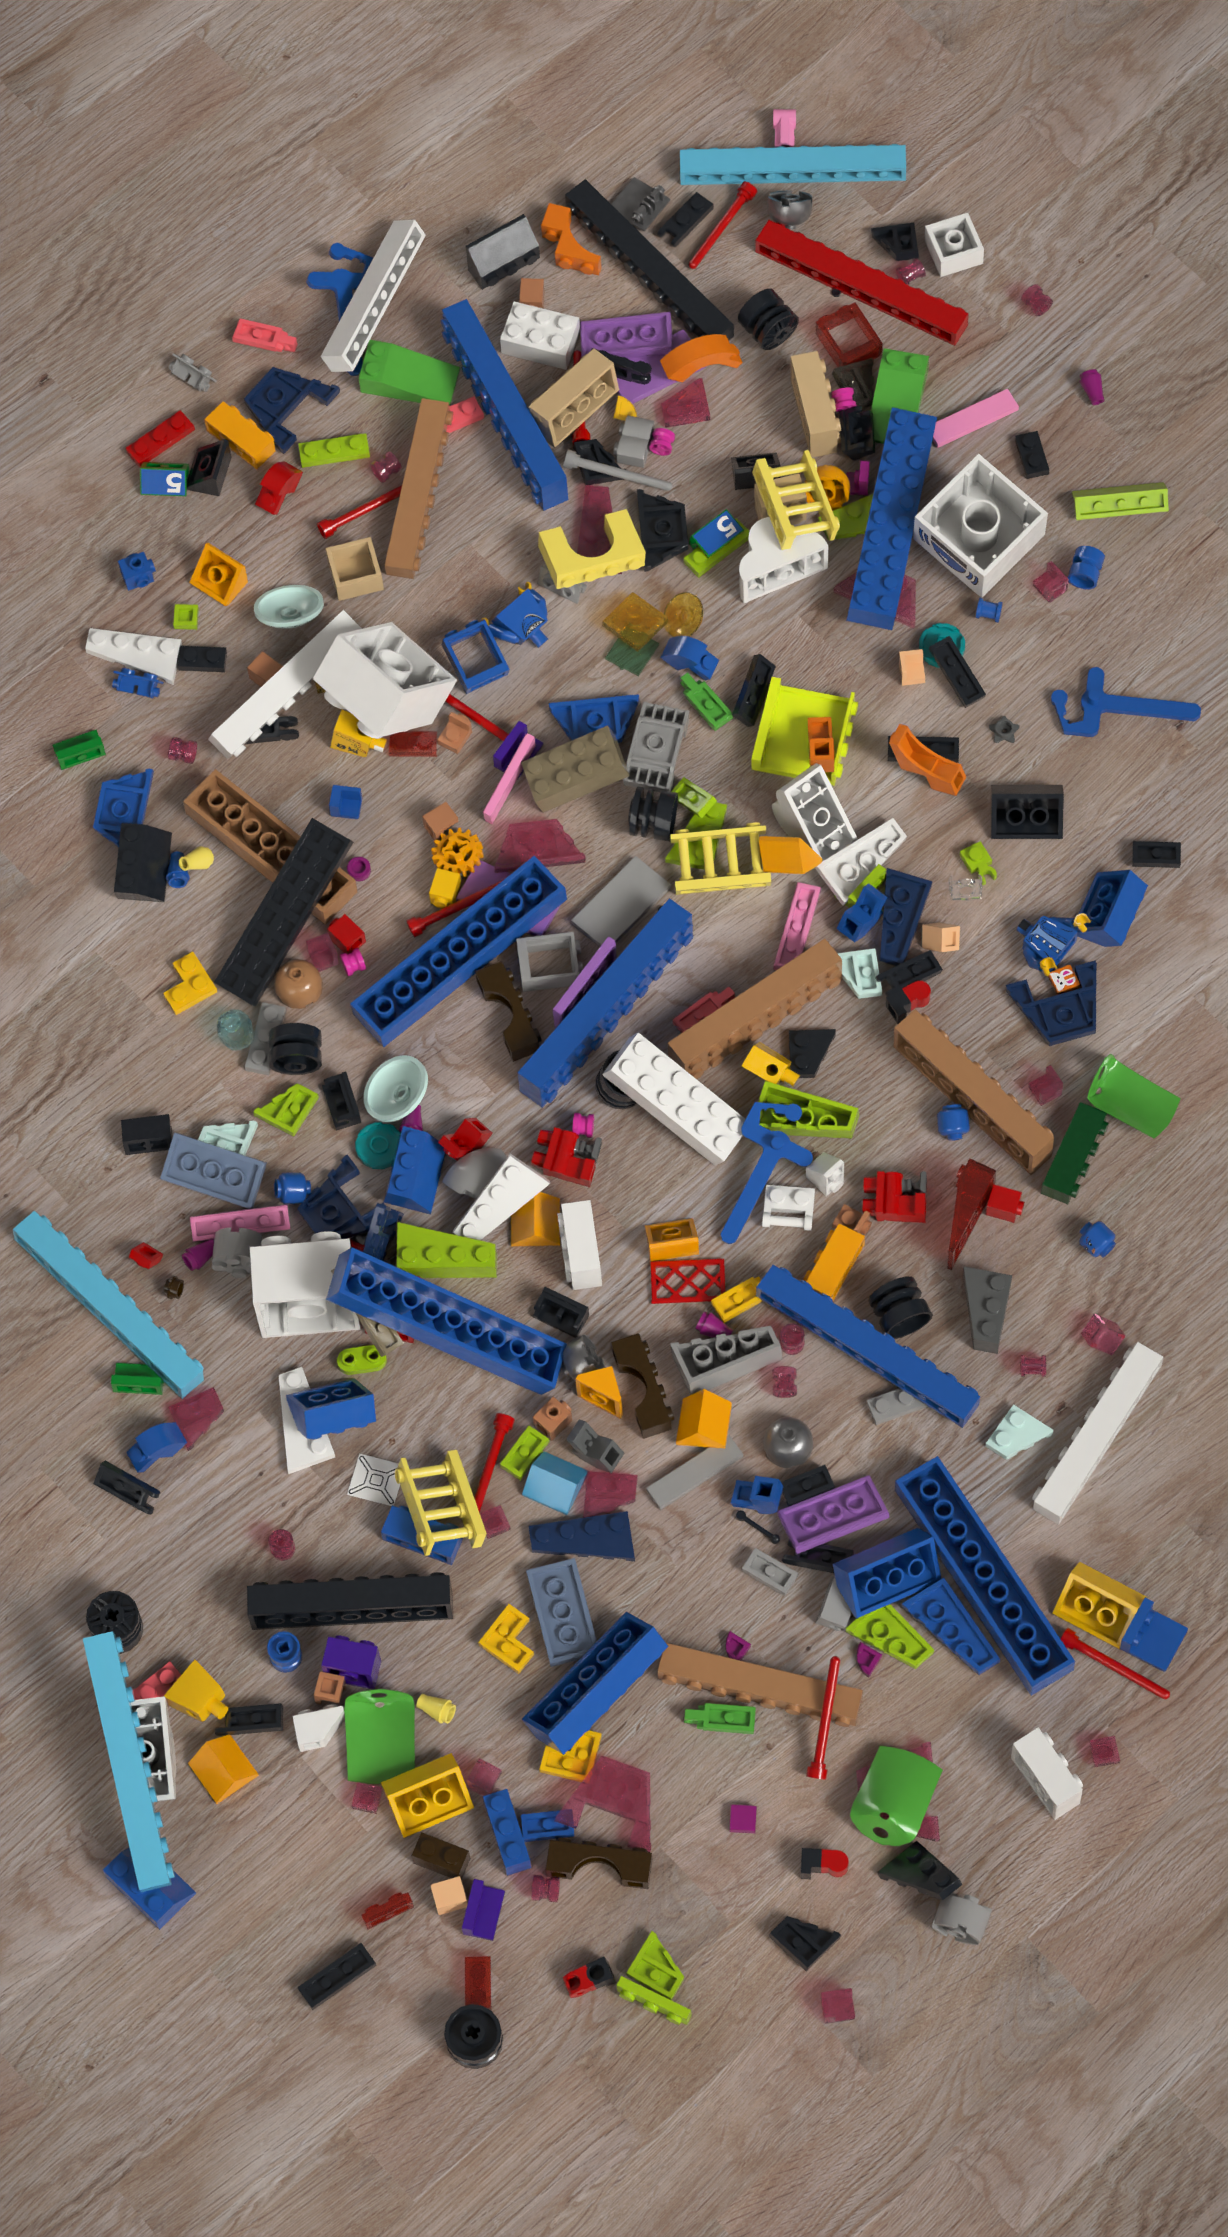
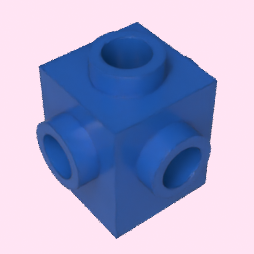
[118,552,156,591]

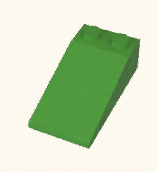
[359,340,460,406]
[871,348,929,444]

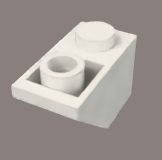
[806,1152,844,1196]
[293,1704,345,1752]

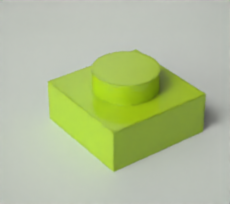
[173,604,199,630]

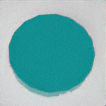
[919,623,965,668]
[355,1122,400,1170]

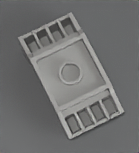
[623,702,690,792]

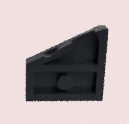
[871,222,919,261]
[573,439,626,486]
[789,1029,836,1078]
[769,1916,841,1972]

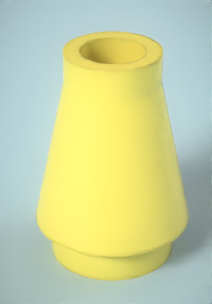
[179,846,214,871]
[416,1694,456,1724]

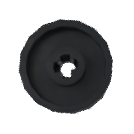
[269,1023,322,1075]
[444,2004,503,2069]

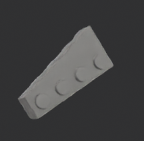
[670,1326,783,1395]

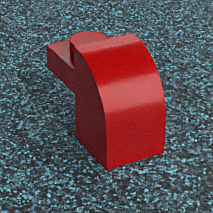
[255,461,303,515]
[438,1118,493,1161]

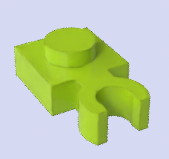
[960,841,997,885]

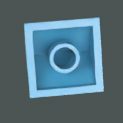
[522,1451,589,1515]

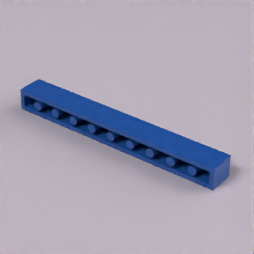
[756,1265,980,1428]

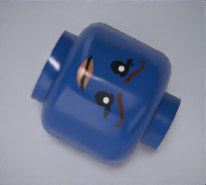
[1079,1221,1116,1258]

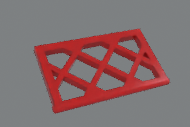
[651,1259,726,1304]

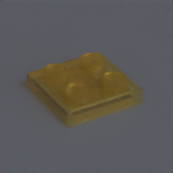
[602,592,668,652]

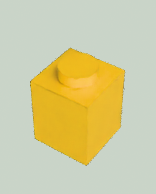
[429,868,461,909]

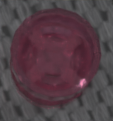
[1021,284,1053,316]
[370,451,402,483]
[168,737,197,764]
[780,1323,805,1355]
[772,1366,797,1398]
[268,1529,295,1561]
[531,1875,560,1903]

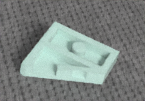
[837,948,882,999]
[198,1121,258,1155]
[986,1404,1054,1460]

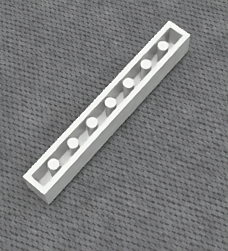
[320,220,426,372]
[208,610,362,759]
[1032,1342,1163,1525]

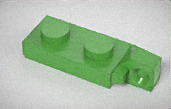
[680,673,733,731]
[684,1703,756,1734]

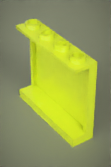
[751,677,858,786]

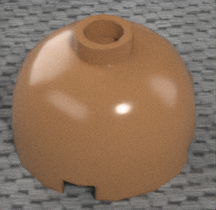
[274,959,323,1009]

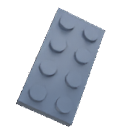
[160,1132,267,1209]
[526,1558,597,1667]

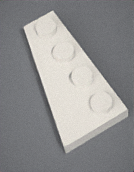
[85,628,182,685]
[815,818,907,906]
[453,1154,550,1240]
[279,1367,335,1474]

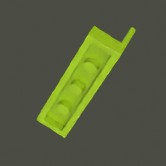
[1072,482,1169,520]

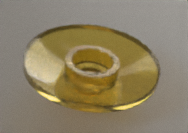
[663,592,704,637]

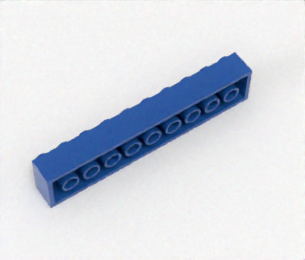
[440,299,568,511]
[846,407,937,630]
[350,855,567,1048]
[517,898,694,1108]
[326,1247,567,1395]
[895,1456,1075,1696]

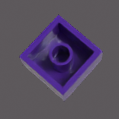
[321,1635,381,1690]

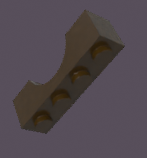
[475,961,542,1062]
[611,1333,674,1439]
[545,1838,653,1889]

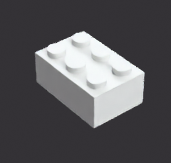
[500,301,580,370]
[557,1200,602,1290]
[1011,1727,1083,1820]

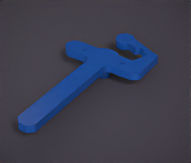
[306,243,373,376]
[1051,667,1201,737]
[720,1102,813,1244]

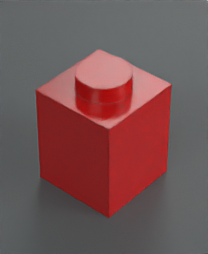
[327,914,366,954]
[986,1184,1025,1223]

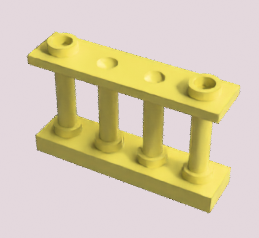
[752,450,840,550]
[670,823,771,895]
[395,1450,487,1556]

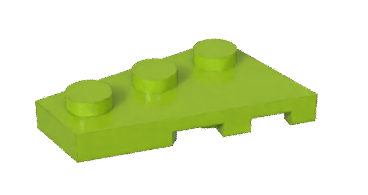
[818,494,873,540]
[665,802,727,870]
[845,1604,934,1669]

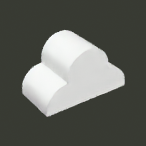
[739,517,828,603]
[772,763,858,862]
[131,1696,176,1801]

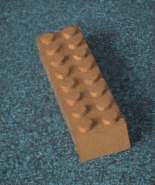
[183,769,358,925]
[668,938,842,1079]
[894,1009,1054,1175]

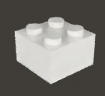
[925,213,984,277]

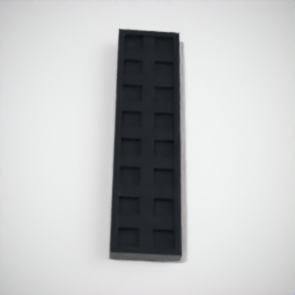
[214,818,354,1007]

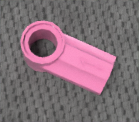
[773,109,796,148]

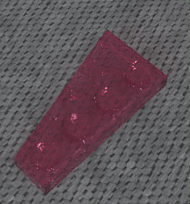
[577,485,622,574]

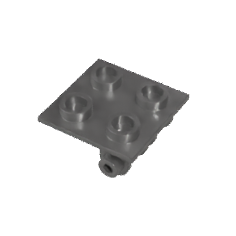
[612,177,671,232]

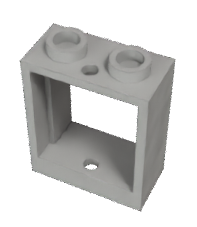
[516,932,583,992]

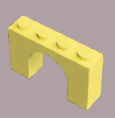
[538,509,646,589]

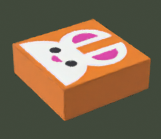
[1048,965,1080,995]

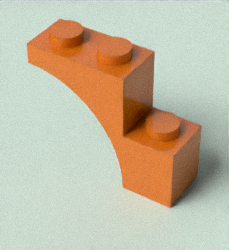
[541,203,602,276]
[808,717,834,772]
[889,724,966,796]

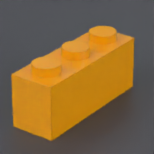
[204,401,276,469]
[803,1224,865,1301]

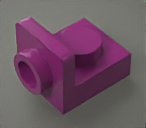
[846,461,870,496]

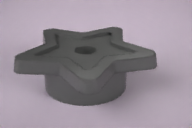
[989,716,1020,743]

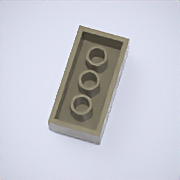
[521,725,630,813]

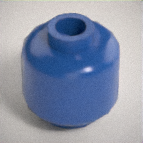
[937,1104,970,1141]
[274,1172,311,1204]

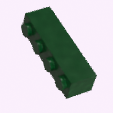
[1041,1102,1109,1205]

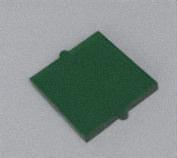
[605,626,659,677]

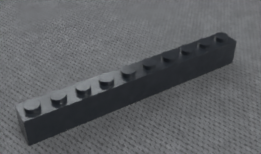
[565,179,734,340]

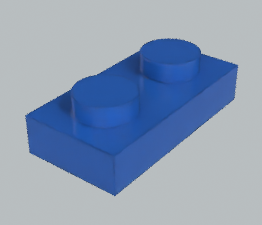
[521,1809,575,1842]

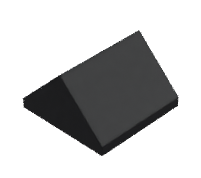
[187,439,232,496]
[731,452,781,490]

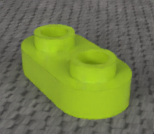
[337,1345,387,1375]

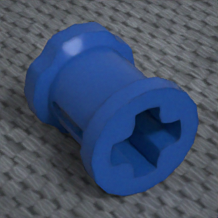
[976,598,1003,623]

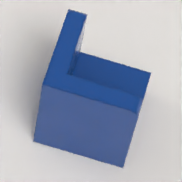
[329,785,363,819]

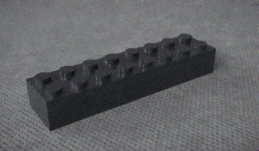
[247,1572,453,1630]

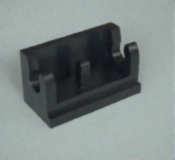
[839,406,875,460]
[322,1071,361,1131]
[121,1114,173,1155]
[533,1287,589,1338]

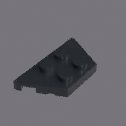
[637,489,689,572]

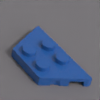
[549,694,639,743]
[93,768,154,847]

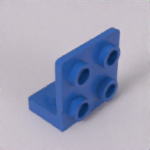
[1120,1597,1188,1672]

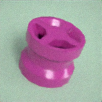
[831,388,856,412]
[649,428,675,456]
[340,948,366,977]
[572,1112,594,1138]

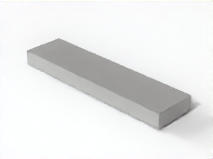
[646,1435,743,1510]

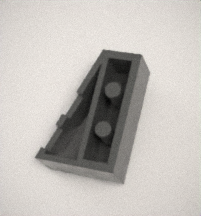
[963,1266,1012,1354]

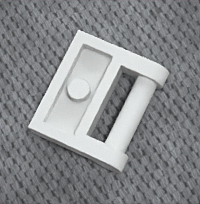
[762,1185,815,1231]

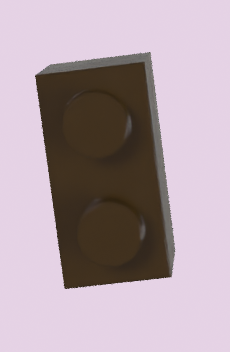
[411,1832,471,1880]

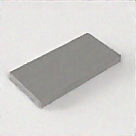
[571,856,671,947]

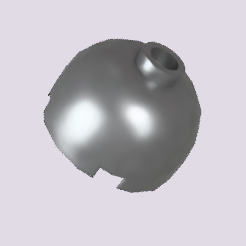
[768,190,813,229]
[561,1334,606,1382]
[763,1417,813,1469]

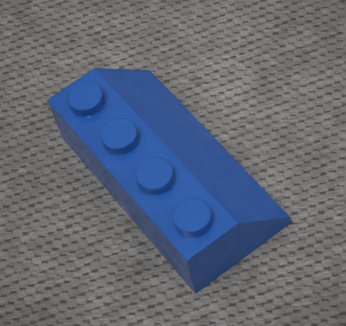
[833,1528,941,1618]

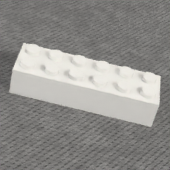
[602,1033,746,1165]

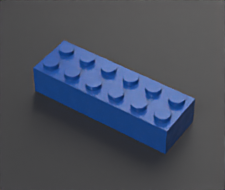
[522,1612,668,1755]

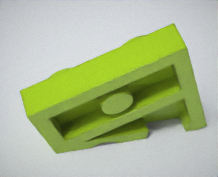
[253,1083,319,1137]
[626,1931,684,2000]

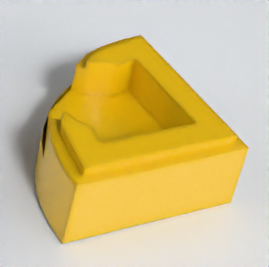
[613,395,637,421]

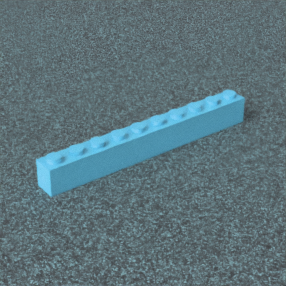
[680,144,906,185]
[13,1211,204,1399]
[83,1631,175,1892]

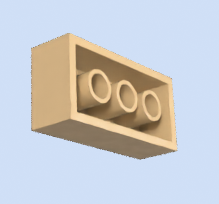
[529,349,619,448]
[791,351,841,457]

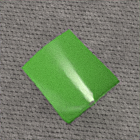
[1087,1054,1181,1139]
[344,1689,415,1784]
[850,1746,943,1846]

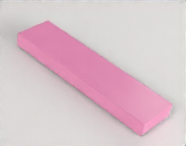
[933,389,1019,448]
[483,733,536,824]
[774,882,821,970]
[190,1204,290,1242]

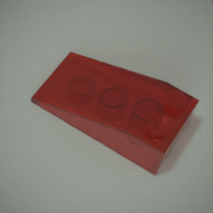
[947,1158,996,1270]

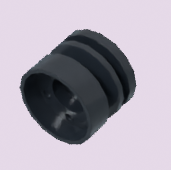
[738,288,799,350]
[628,786,678,842]
[595,1050,637,1110]
[868,1276,933,1339]
[86,1591,144,1654]

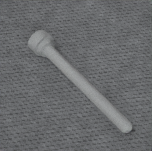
[563,449,673,491]

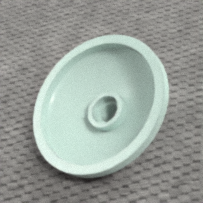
[254,585,324,629]
[364,1055,428,1122]

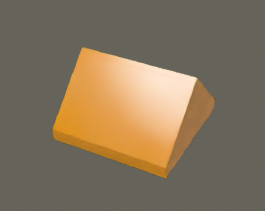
[189,543,248,606]
[759,836,823,874]
[511,1192,560,1247]
[645,1218,699,1262]
[575,1366,623,1419]
[676,1389,732,1449]
[188,1735,259,1804]

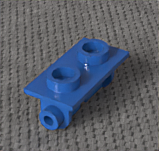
[112,668,164,699]

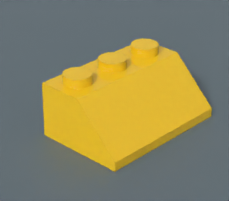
[1052,1562,1147,1649]
[381,1753,474,1838]

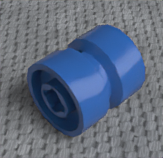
[1067,546,1105,590]
[267,1631,302,1673]

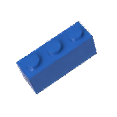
[381,1505,463,1565]
[483,1789,532,1876]

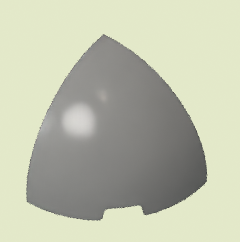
[442,1148,507,1199]

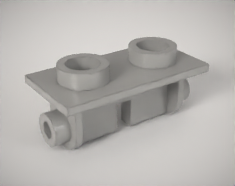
[169,353,217,392]
[537,565,587,604]

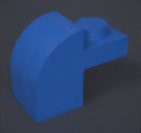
[660,636,719,681]
[836,884,887,943]
[126,1422,187,1473]
[731,1476,783,1514]

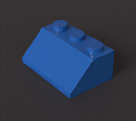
[1077,870,1148,947]
[384,1126,445,1215]
[286,1378,376,1439]
[103,1847,196,1930]

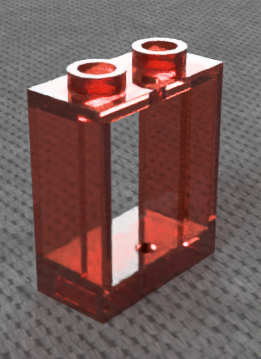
[816,302,883,374]

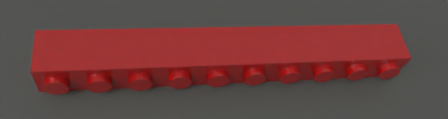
[755,220,969,346]

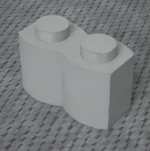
[613,415,655,468]

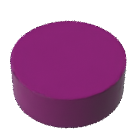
[347,857,371,882]

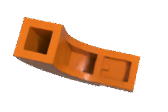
[660,334,743,382]

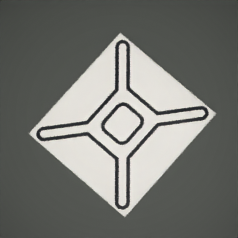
[347,1454,400,1506]

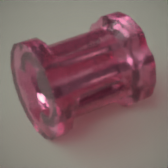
[896,259,926,285]
[1020,1354,1046,1377]

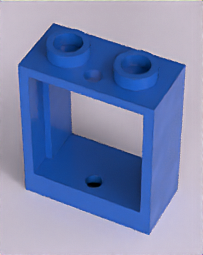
[441,620,510,694]

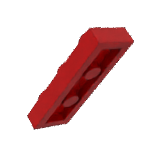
[125,410,195,468]

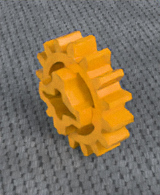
[431,828,484,877]

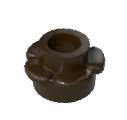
[164,1276,184,1299]

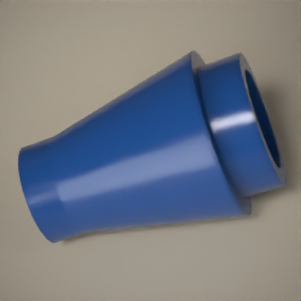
[166,851,190,888]

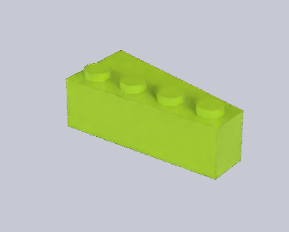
[758,1081,859,1139]
[397,1222,497,1278]

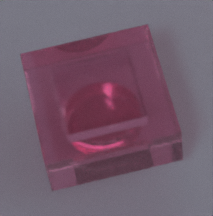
[480,1505,511,1539]
[1089,1736,1120,1768]
[351,1782,383,1814]

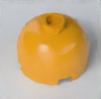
[805,465,850,511]

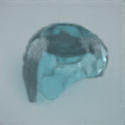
[217,1009,255,1051]

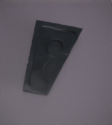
[877,1841,962,1901]

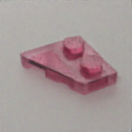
[661,378,710,428]
[168,1387,224,1451]
[583,1471,638,1518]

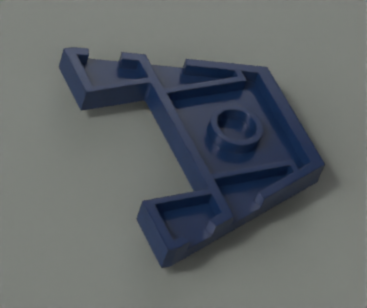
[244,367,340,454]
[1005,960,1097,1046]
[297,1154,396,1239]
[363,1203,404,1261]

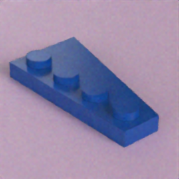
[902,1578,1000,1675]

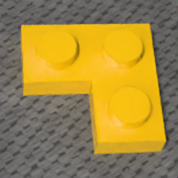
[163,952,217,1015]
[478,1604,534,1674]
[539,1730,602,1784]

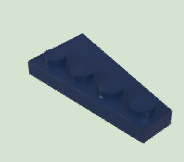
[880,868,933,966]
[528,1511,635,1562]

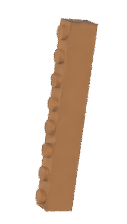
[384,398,453,579]
[658,1643,863,1727]

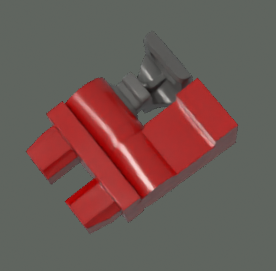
[531,1127,602,1187]
[862,1171,927,1223]

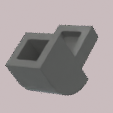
[566,1419,624,1473]

